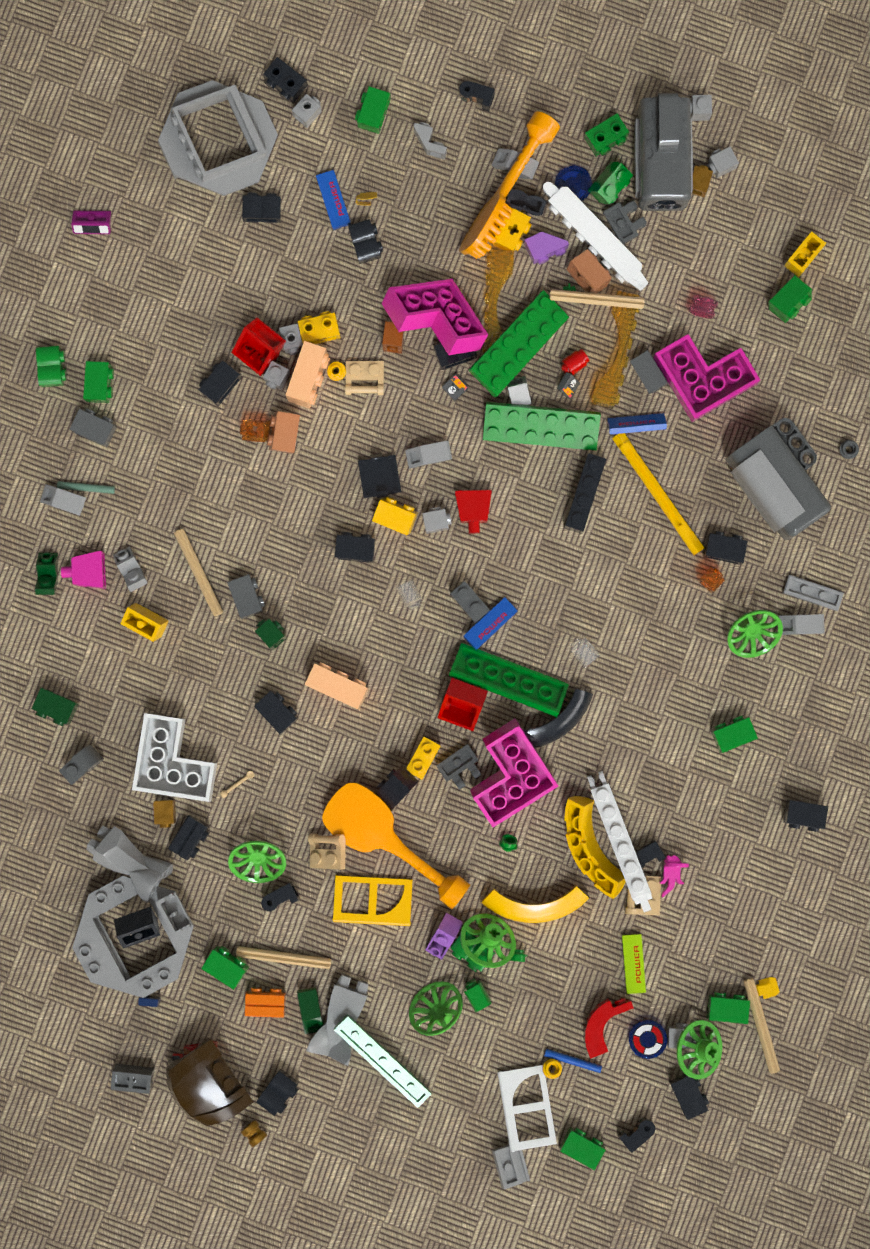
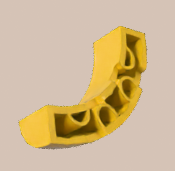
[564,796,626,899]
[480,885,589,923]

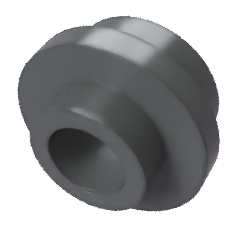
[839,440,859,459]

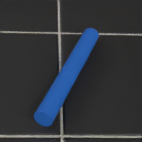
[544,1049,602,1073]

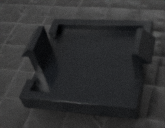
[358,453,402,499]

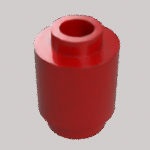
[560,349,590,375]

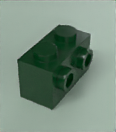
[255,619,287,650]
[31,688,79,726]

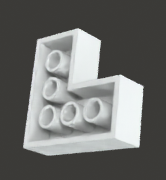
[132,713,217,802]

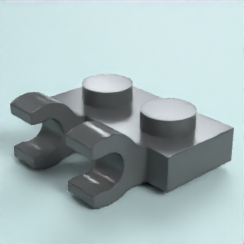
[603,201,647,245]
[436,744,481,790]

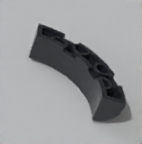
[523,689,593,748]

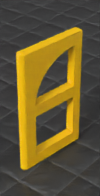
[332,875,413,926]

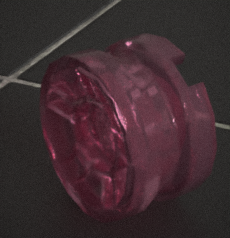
[689,295,718,319]

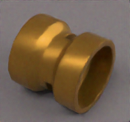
[240,1120,267,1147]

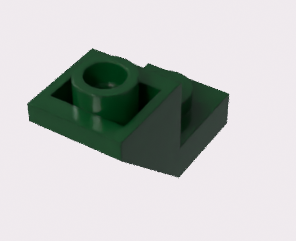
[35,552,58,595]
[297,987,323,1034]

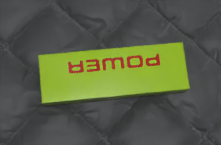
[622,934,646,994]

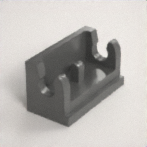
[630,350,668,394]
[111,1064,154,1094]

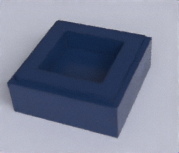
[138,996,161,1007]

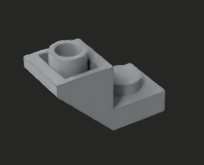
[414,122,447,160]
[492,148,539,179]
[405,441,452,469]
[40,484,86,516]
[113,546,148,592]
[779,614,825,635]

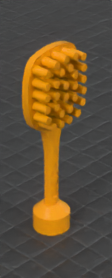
[459,111,560,259]
[322,782,471,909]

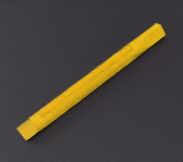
[612,433,704,556]

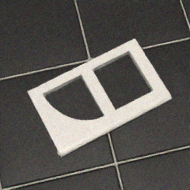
[498,1065,557,1152]

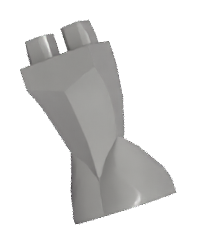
[86,826,173,903]
[306,974,368,1066]

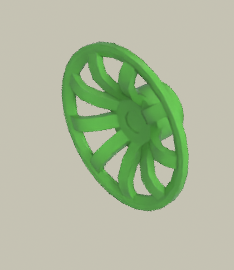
[727,610,783,658]
[228,841,286,883]
[460,914,516,968]
[409,981,463,1036]
[676,1020,722,1079]

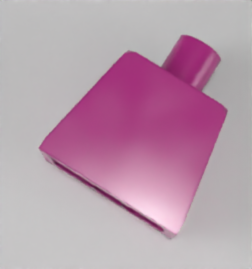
[61,551,106,589]

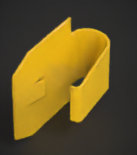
[356,192,377,205]
[756,977,780,999]

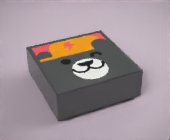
[557,373,580,399]
[442,374,469,402]

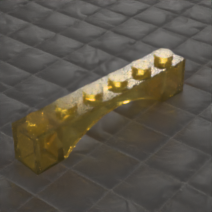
[483,250,514,353]
[591,291,640,409]

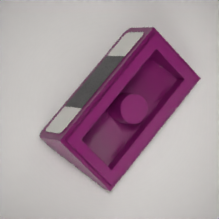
[71,210,111,234]

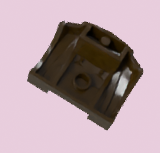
[166,1038,254,1126]

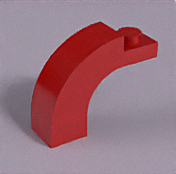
[584,998,634,1059]

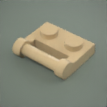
[345,361,384,395]
[308,833,346,870]
[625,875,661,916]

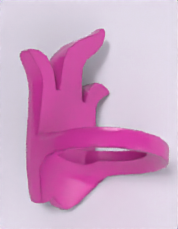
[659,855,689,898]

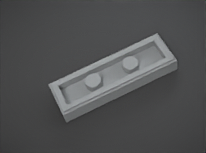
[783,575,844,611]

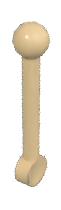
[220,771,254,798]

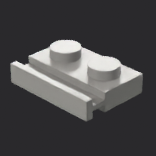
[492,1145,530,1190]

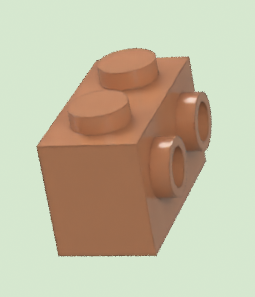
[566,249,612,293]
[267,411,300,454]

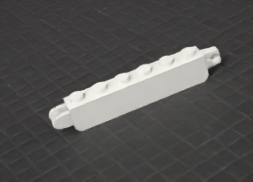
[543,181,648,291]
[587,771,652,913]

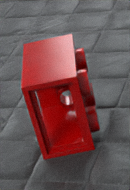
[231,318,286,376]
[437,678,488,731]

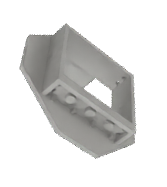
[158,80,278,196]
[72,876,194,998]

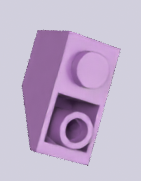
[524,232,569,264]
[425,913,463,960]

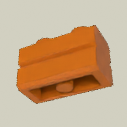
[245,987,286,1018]

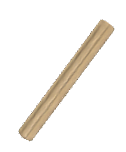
[550,289,645,309]
[174,529,223,616]
[236,946,331,969]
[743,978,780,1074]

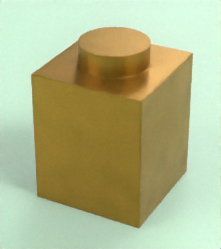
[692,165,713,197]
[153,800,176,828]

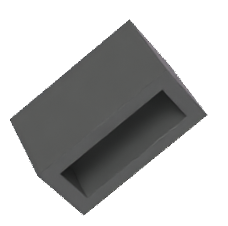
[70,408,117,448]
[227,574,265,620]
[450,581,490,624]

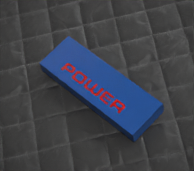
[316,170,351,230]
[607,413,667,435]
[463,597,518,650]

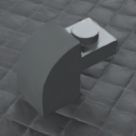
[59,745,104,785]

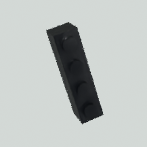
[564,453,606,534]

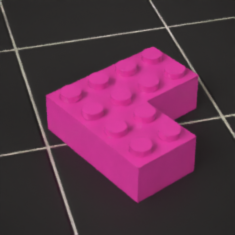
[382,279,488,355]
[653,334,761,422]
[470,718,559,827]

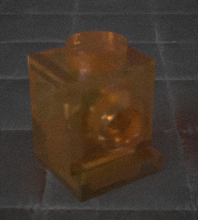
[240,419,270,442]
[698,566,725,594]

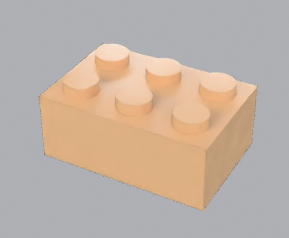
[286,341,330,409]
[305,662,369,710]

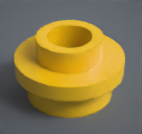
[327,362,346,381]
[542,1059,562,1079]

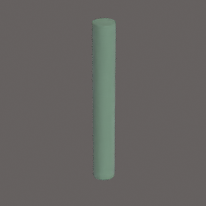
[57,481,115,494]

